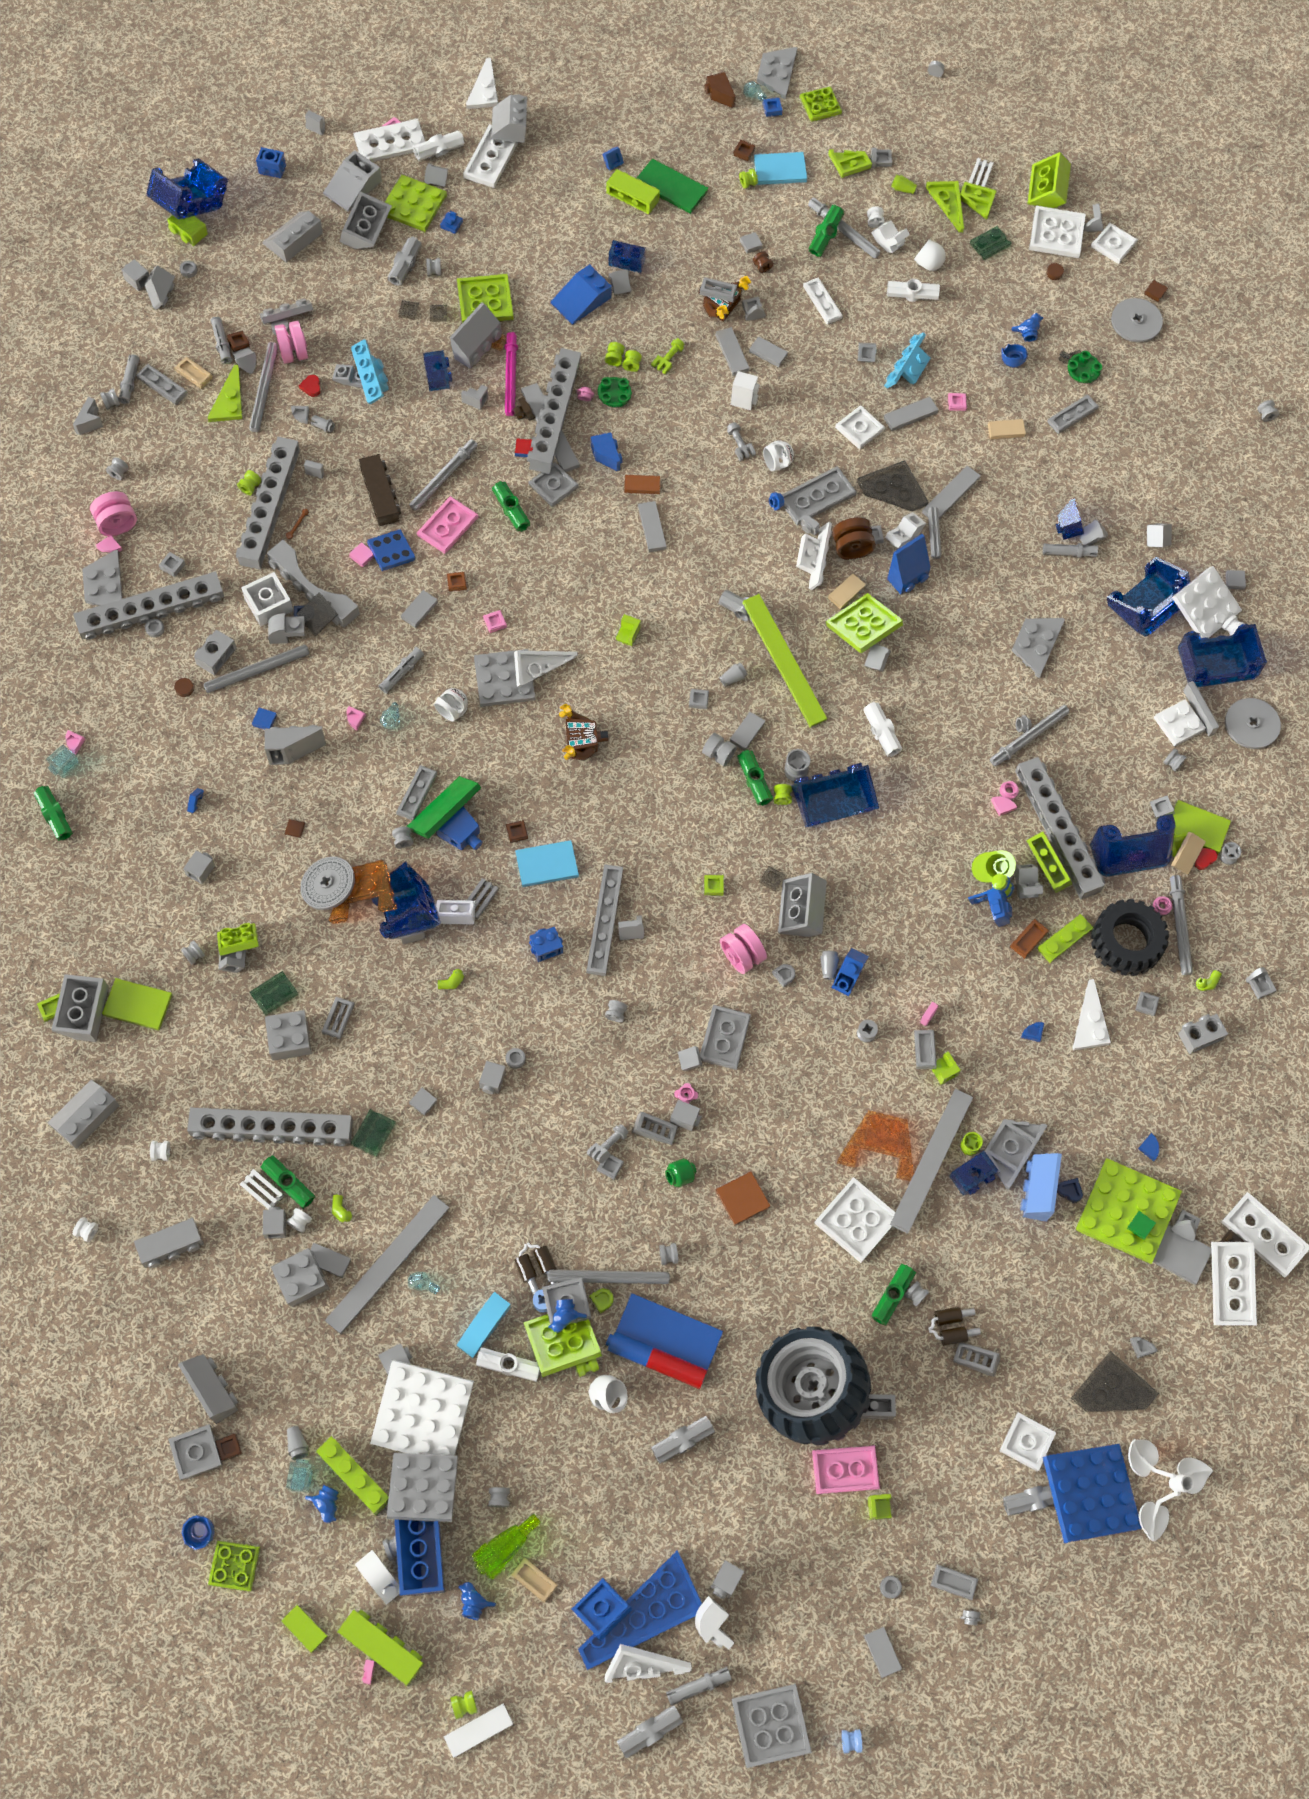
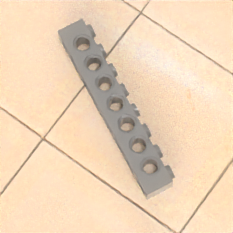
[527,348,581,474]
[236,437,300,570]
[73,571,224,640]
[1015,757,1105,900]
[187,1107,353,1146]

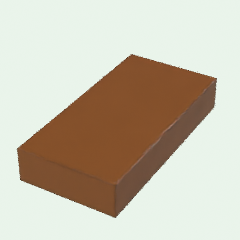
[624,475,660,494]
[1010,919,1049,959]

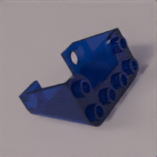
[791,763,879,828]

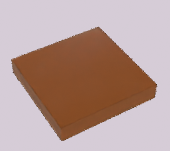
[716,1171,770,1226]

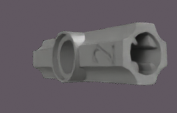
[388,237,422,286]
[718,589,773,622]
[651,1416,715,1464]
[1003,1485,1054,1516]
[617,1705,683,1758]

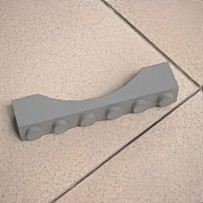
[267,540,360,628]

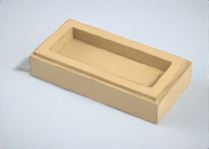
[175,356,213,389]
[988,419,1026,440]
[828,574,866,609]
[1171,832,1206,874]
[511,1558,558,1603]

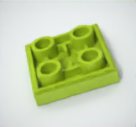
[800,86,842,122]
[217,923,259,956]
[208,1540,260,1592]

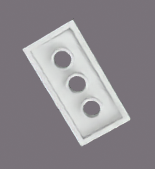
[354,119,425,162]
[463,125,518,188]
[1221,1192,1309,1278]
[1211,1242,1257,1325]

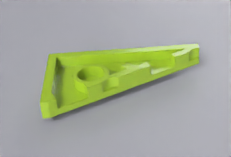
[926,181,964,233]
[208,365,243,422]

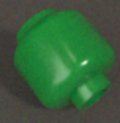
[665,1158,697,1188]

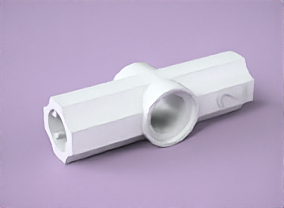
[413,130,464,161]
[887,279,940,302]
[863,702,902,757]
[476,1347,540,1382]

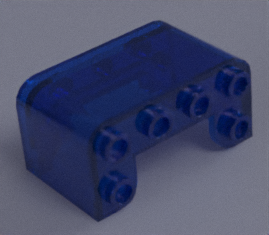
[146,158,228,219]
[1178,624,1267,688]

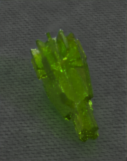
[471,1513,541,1580]

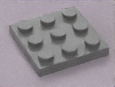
[474,649,535,707]
[387,1453,458,1522]
[731,1684,812,1768]

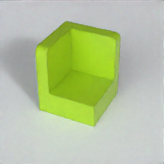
[616,614,641,646]
[931,1051,961,1085]
[867,1494,892,1520]

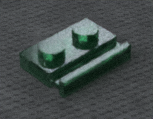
[970,226,1012,260]
[249,971,299,1016]
[351,1109,396,1158]

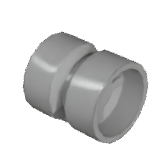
[702,732,737,767]
[784,749,811,782]

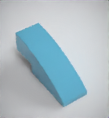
[456,1292,511,1358]

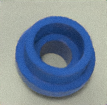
[769,492,784,510]

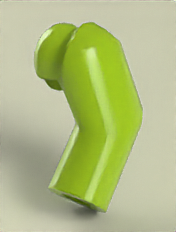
[438,969,464,990]
[1196,970,1222,991]
[332,1195,352,1222]

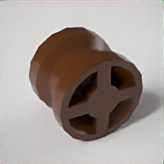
[753,251,774,273]

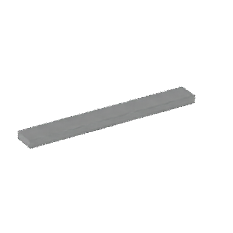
[890,1089,973,1234]
[325,1195,450,1334]

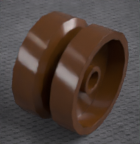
[832,517,876,560]

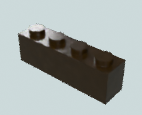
[359,454,401,527]

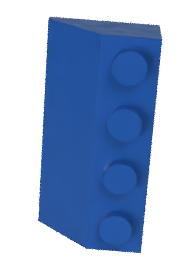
[394,1519,445,1596]

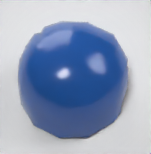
[1001,344,1028,368]
[182,1515,215,1550]

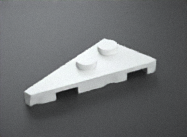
[466,58,498,109]
[514,650,577,687]
[1072,979,1111,1051]
[605,1644,692,1683]

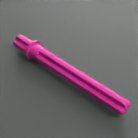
[504,332,518,416]

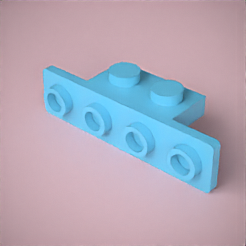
[884,332,931,388]
[351,339,389,404]

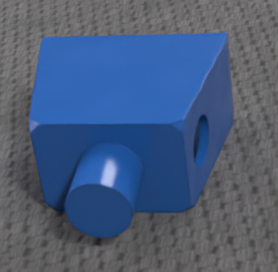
[436,806,483,850]

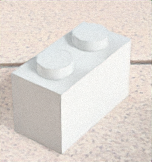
[731,371,760,410]

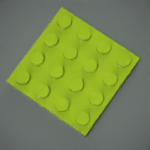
[1075,1158,1182,1264]

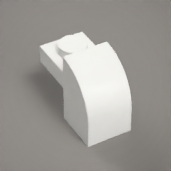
[871,220,910,253]
[885,512,926,548]
[355,1550,400,1605]
[695,1596,734,1650]

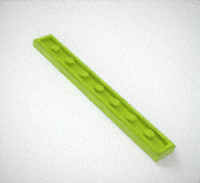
[743,594,827,728]

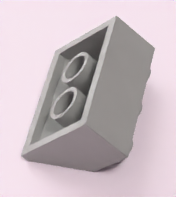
[491,94,527,143]
[339,191,391,249]
[262,211,323,263]
[450,303,502,369]
[778,873,827,937]
[52,974,109,1042]
[48,1080,120,1149]
[178,1354,239,1424]

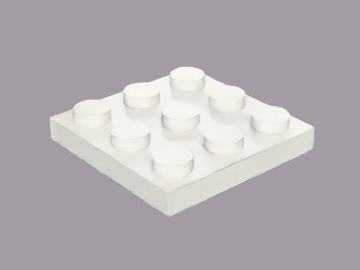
[1029,206,1086,258]
[1172,566,1242,642]
[814,1177,895,1263]

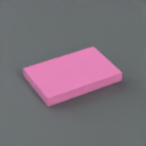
[417,496,478,554]
[812,1446,880,1494]

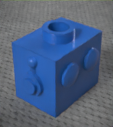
[256,147,286,178]
[529,927,563,962]

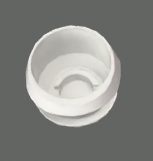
[914,240,945,271]
[763,441,794,471]
[434,688,468,722]
[589,1375,627,1413]

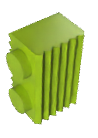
[167,206,208,246]

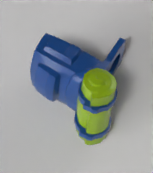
[968,873,1015,927]

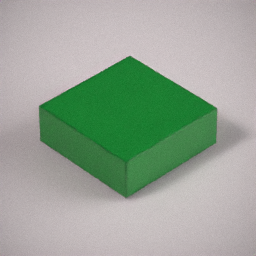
[1127,1211,1156,1240]

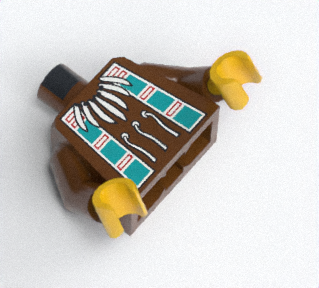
[699,276,751,322]
[559,704,608,761]

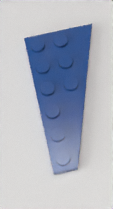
[578,1550,702,1670]

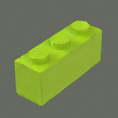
[606,169,660,214]
[1026,831,1072,893]

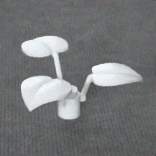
[1128,1439,1213,1541]

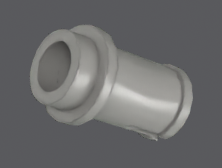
[311,415,335,433]

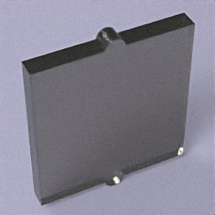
[297,592,339,636]

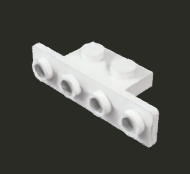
[796,522,832,590]

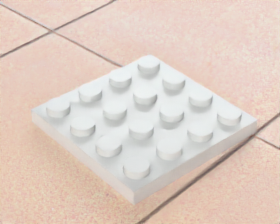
[370,1360,474,1456]

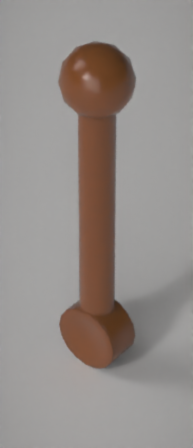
[286,509,309,539]

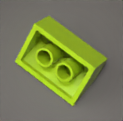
[1027,152,1071,209]

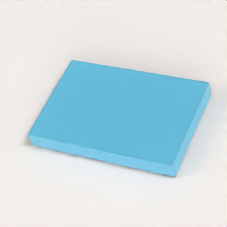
[754,152,807,185]
[515,840,579,887]

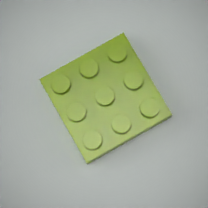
[385,174,447,232]
[457,274,514,323]
[826,593,903,654]
[523,1314,602,1377]

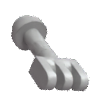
[727,422,756,461]
[587,1124,629,1163]

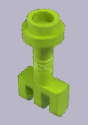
[651,338,685,375]

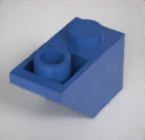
[591,432,623,471]
[831,948,869,996]

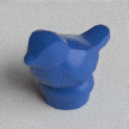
[1012,313,1043,342]
[549,1299,587,1333]
[305,1485,339,1523]
[458,1582,496,1620]

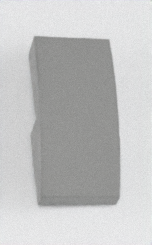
[332,364,363,388]

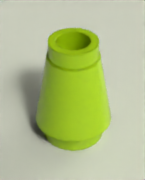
[891,174,917,194]

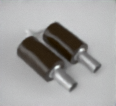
[514,1243,558,1294]
[929,1307,981,1346]

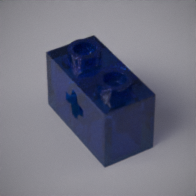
[608,240,646,273]
[423,350,452,391]
[949,1151,998,1196]

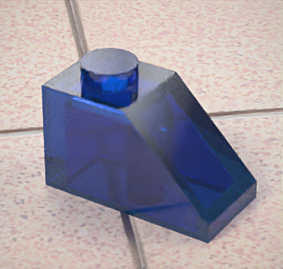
[1056,498,1084,540]

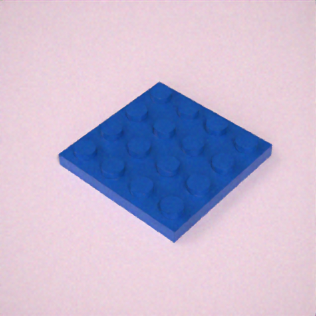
[1043,1444,1142,1544]

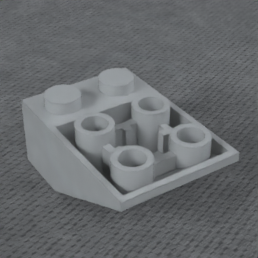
[323,150,382,212]
[265,725,326,765]

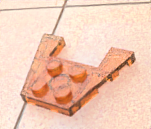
[329,860,397,924]
[837,1110,914,1181]

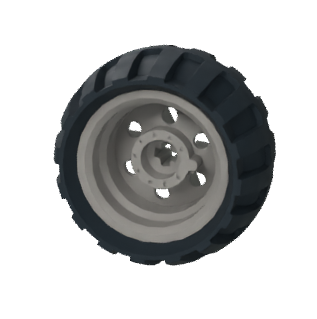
[755,1326,871,1446]

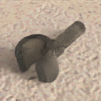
[1058,349,1081,364]

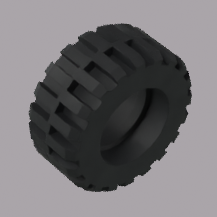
[1091,899,1169,976]

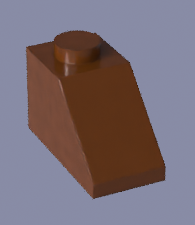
[704,72,736,108]

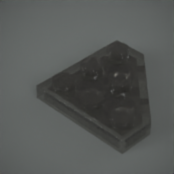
[857,460,929,511]
[1071,1351,1159,1412]

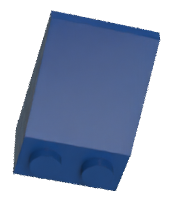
[551,264,612,325]
[887,534,931,595]

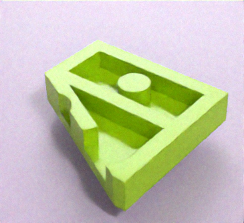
[828,149,872,178]
[960,182,996,219]

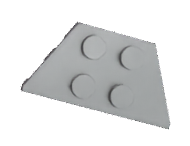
[757,47,797,99]
[82,550,123,606]
[1012,618,1065,678]
[983,1119,1047,1190]

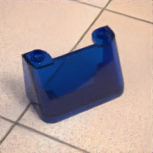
[1106,557,1190,637]
[1090,814,1176,877]
[370,862,441,940]

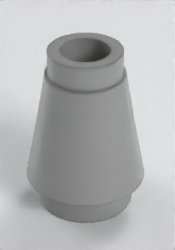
[719,663,748,687]
[820,951,839,980]
[287,1426,309,1460]

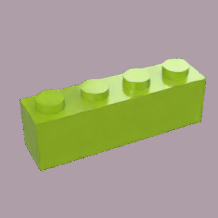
[316,1436,389,1516]
[337,1609,424,1686]

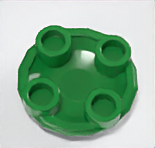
[1067,350,1102,383]
[597,377,632,408]

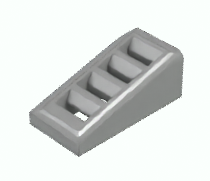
[632,1111,678,1145]
[953,1342,1000,1377]

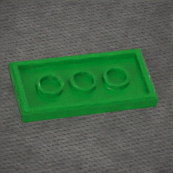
[636,158,708,214]
[406,776,481,839]

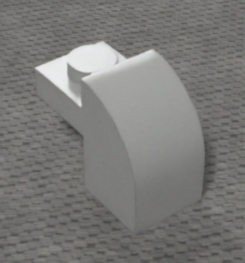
[268,613,305,644]
[1015,864,1043,899]

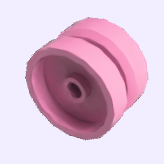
[274,321,308,364]
[90,491,137,536]
[720,924,767,974]

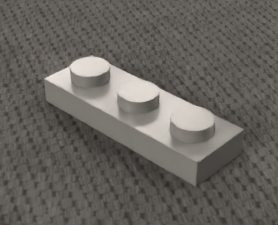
[259,299,313,324]

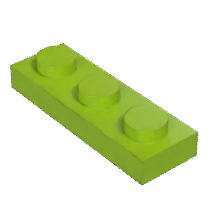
[1037,914,1093,963]

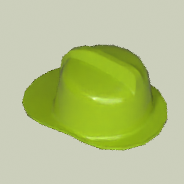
[971,850,1016,883]

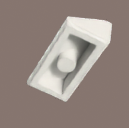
[434,900,475,924]

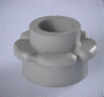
[1015,715,1032,733]
[961,1610,982,1625]

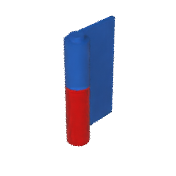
[605,1293,723,1390]

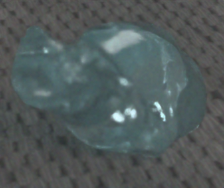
[743,81,767,101]
[380,702,401,730]
[408,1272,440,1294]

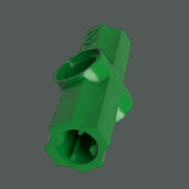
[808,205,845,257]
[492,481,530,532]
[737,750,773,806]
[33,786,73,841]
[260,1155,316,1209]
[870,1263,916,1326]

